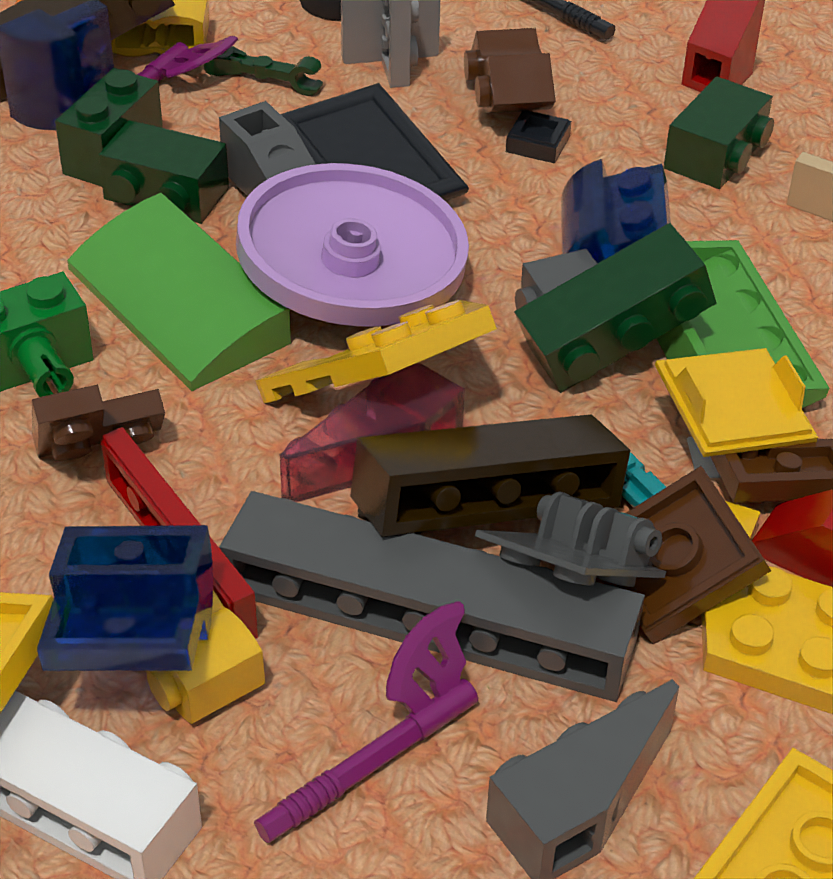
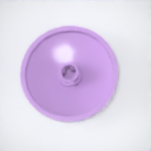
[236,163,469,326]

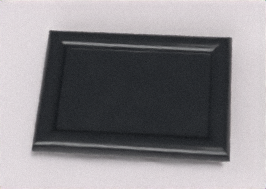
[281,83,469,201]

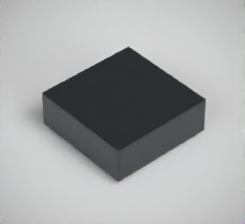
[506,111,572,164]

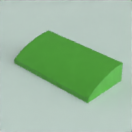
[67,193,291,391]
[656,240,830,408]

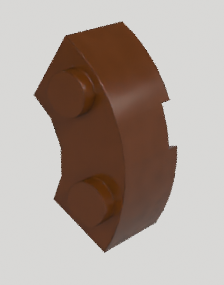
[464,28,556,113]

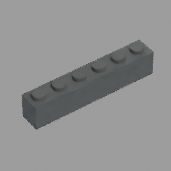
[219,491,645,702]

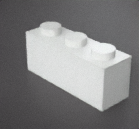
[0,691,202,879]

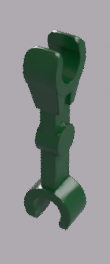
[204,46,323,96]

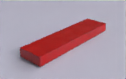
[101,427,258,639]

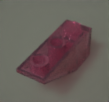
[279,362,465,502]

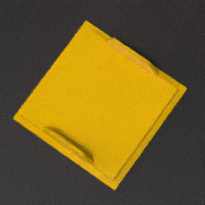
[655,348,819,457]

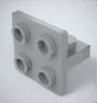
[341,0,440,88]

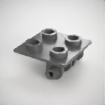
[475,492,666,587]

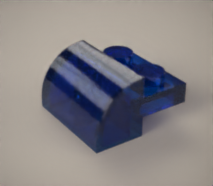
[0,0,114,130]
[561,159,671,264]
[37,525,213,671]

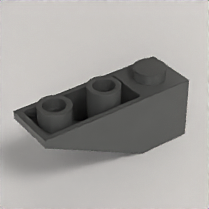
[219,101,316,196]
[486,679,679,879]

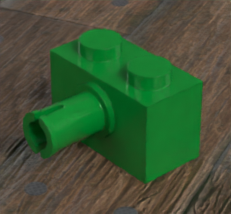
[0,272,94,397]

